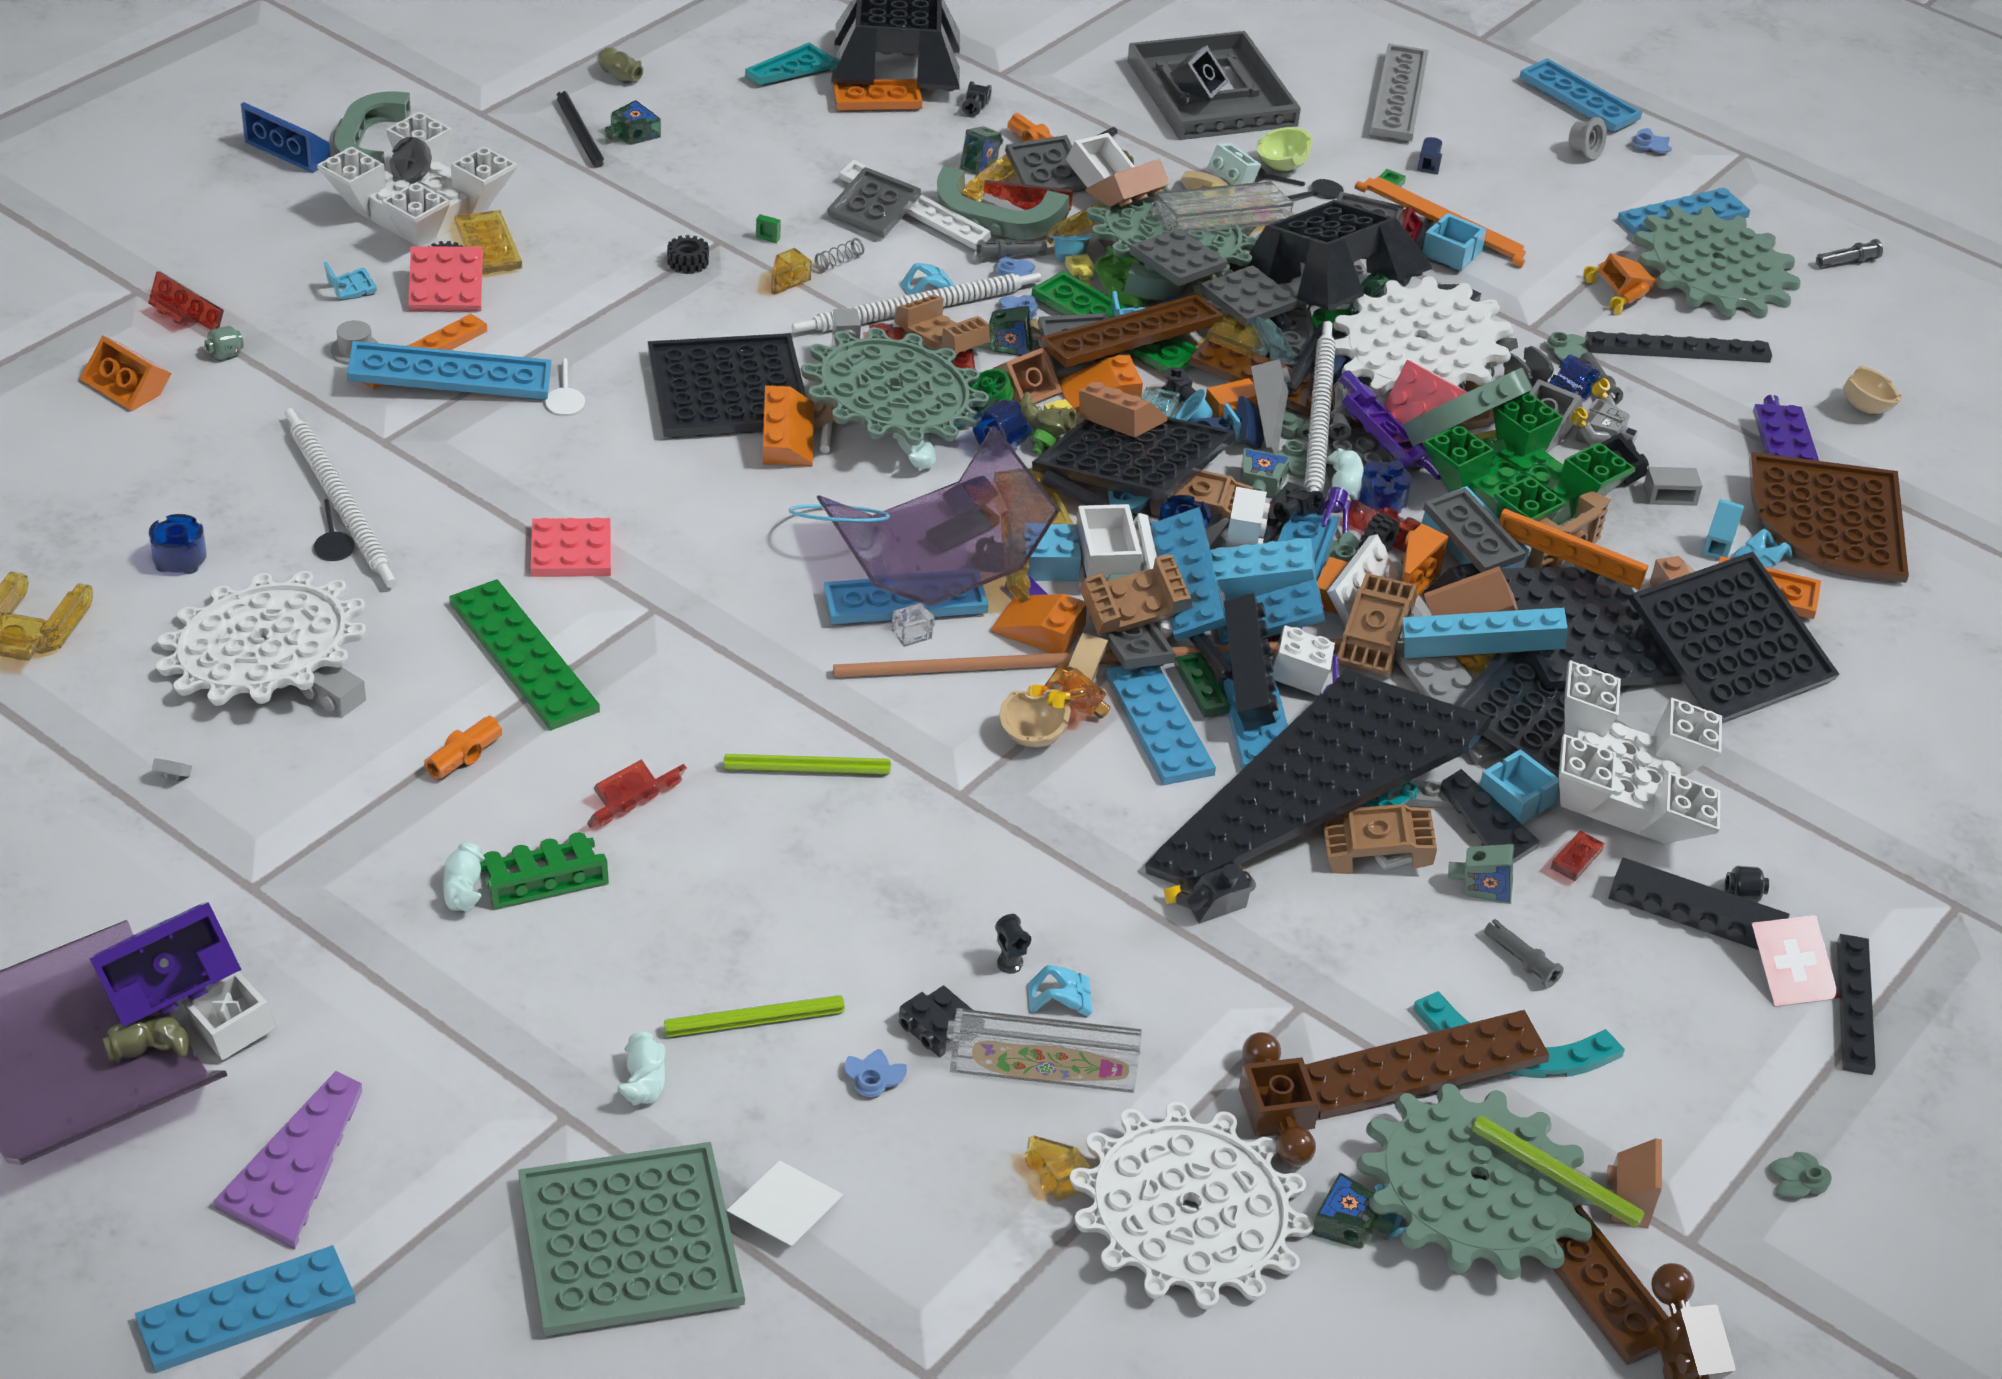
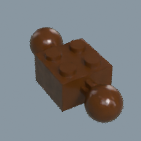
[1239,1032,1320,1167]
[1651,1263,1736,1379]

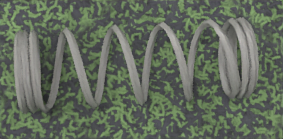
[815,238,865,271]

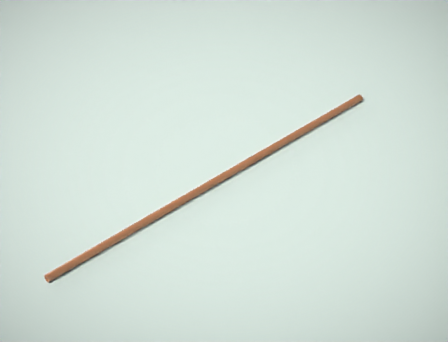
[833,639,1342,678]

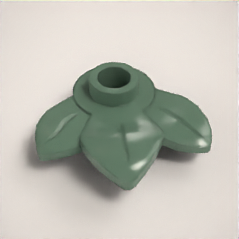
[1547,331,1588,362]
[1276,439,1307,478]
[1325,531,1359,563]
[1769,1152,1832,1198]

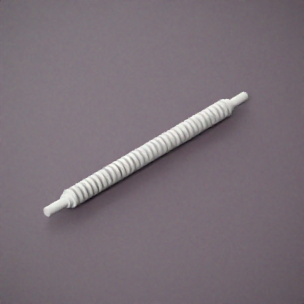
[792,273,1041,333]
[1304,321,1336,506]
[285,408,397,588]

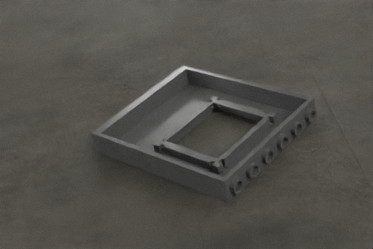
[1127,31,1301,140]

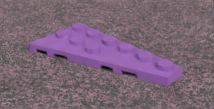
[214,1071,362,1249]

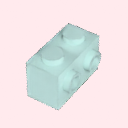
[1208,143,1261,190]

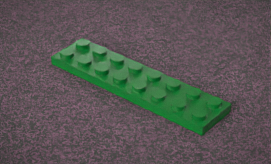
[1031,271,1198,374]
[449,579,600,731]

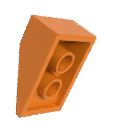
[1058,355,1143,413]
[1400,524,1448,597]
[991,594,1087,653]

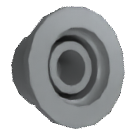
[1569,117,1607,160]
[331,320,378,365]

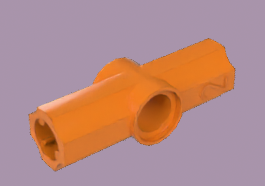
[1007,113,1053,142]
[424,715,502,780]

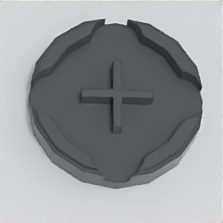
[389,137,432,183]

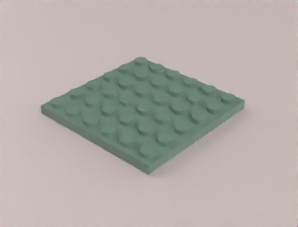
[518,1142,745,1336]

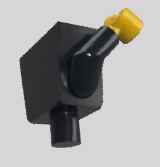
[1163,863,1256,924]

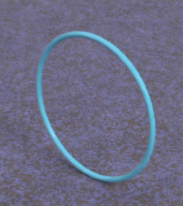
[788,504,890,523]

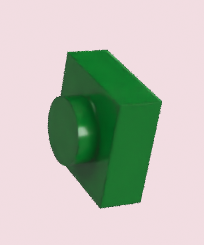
[1379,169,1406,187]
[756,214,781,244]

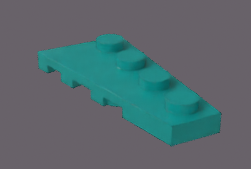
[745,42,834,85]

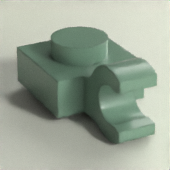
[1281,412,1310,442]

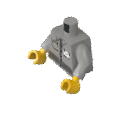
[1570,378,1638,445]

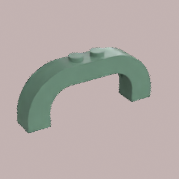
[333,91,411,168]
[937,166,1070,240]
[1123,230,1187,299]
[1402,367,1533,446]

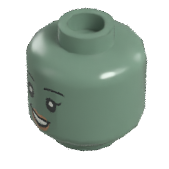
[204,326,244,360]

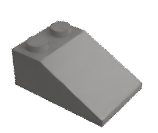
[1530,379,1583,453]

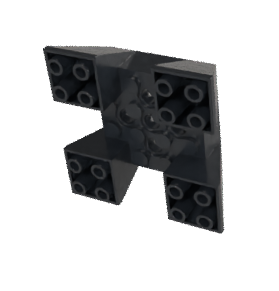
[831,0,960,91]
[1246,200,1432,311]

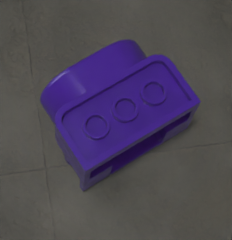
[88,902,242,1027]

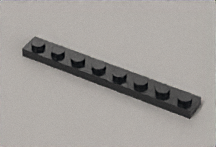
[1585,331,1773,363]

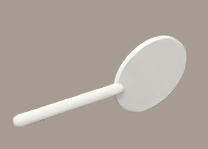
[545,358,585,416]

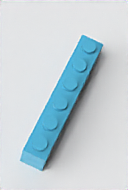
[1402,608,1568,658]

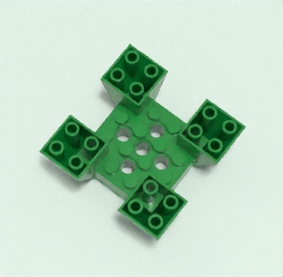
[1423,392,1635,525]

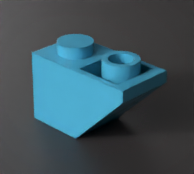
[1702,499,1744,559]

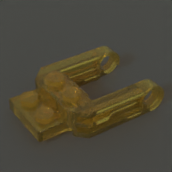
[0,571,93,661]

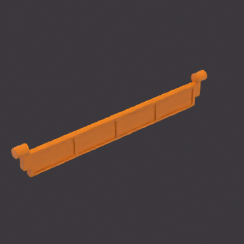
[1354,176,1526,268]

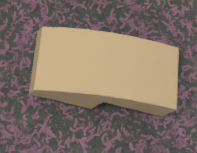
[1180,171,1229,190]
[1064,633,1108,690]

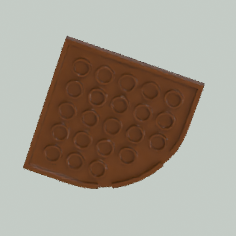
[1749,452,1909,583]

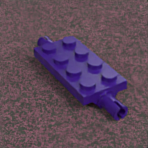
[1338,370,1441,480]
[1753,395,1819,461]

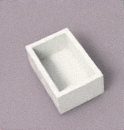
[1066,133,1135,188]
[1076,504,1142,579]

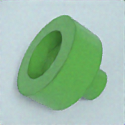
[1030,428,1056,454]

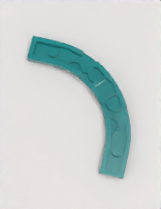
[1413,991,1625,1078]

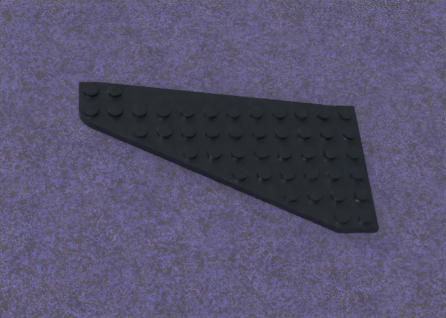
[1454,561,1579,778]
[1145,670,1490,886]

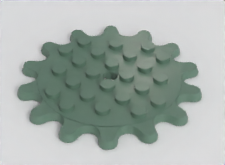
[1086,186,1257,276]
[1632,206,1800,317]
[801,327,989,446]
[1356,1084,1595,1280]

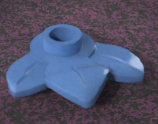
[1632,128,1672,153]
[996,257,1035,276]
[995,295,1038,319]
[844,1049,907,1097]

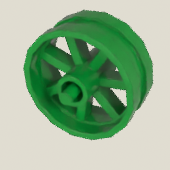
[969,369,1014,413]

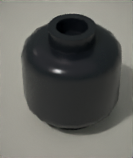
[1725,865,1769,903]

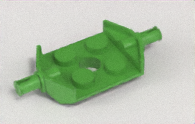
[1095,245,1152,308]

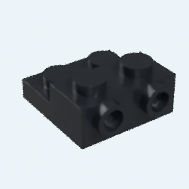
[1601,433,1649,485]
[899,985,985,1058]

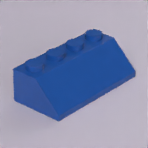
[241,102,331,173]

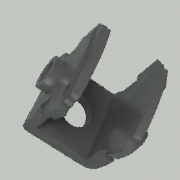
[1503,346,1554,393]

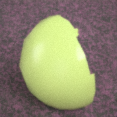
[1257,127,1312,171]

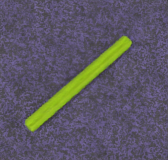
[723,754,891,775]
[664,995,845,1037]
[1472,1115,1644,1227]

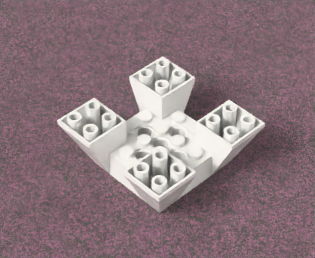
[317,112,517,246]
[1559,661,1722,844]

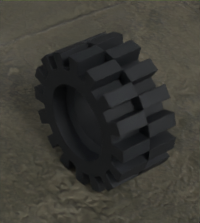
[667,235,709,274]
[1358,513,1400,553]

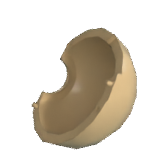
[1843,366,1902,414]
[999,689,1071,748]

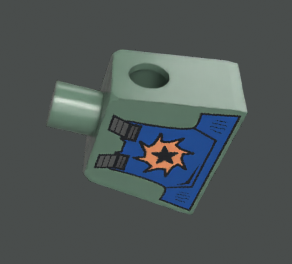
[1240,448,1290,498]
[1448,844,1514,904]

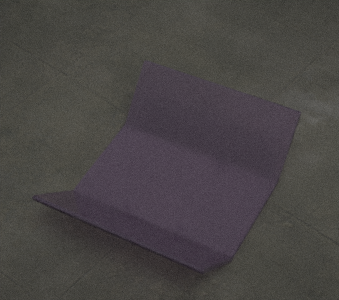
[816,426,1059,606]
[0,920,227,1165]

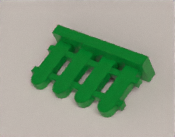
[480,832,609,909]

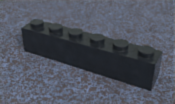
[1224,593,1279,731]
[1608,857,1790,950]

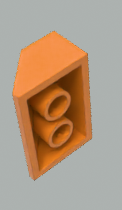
[79,335,172,411]
[762,386,814,466]

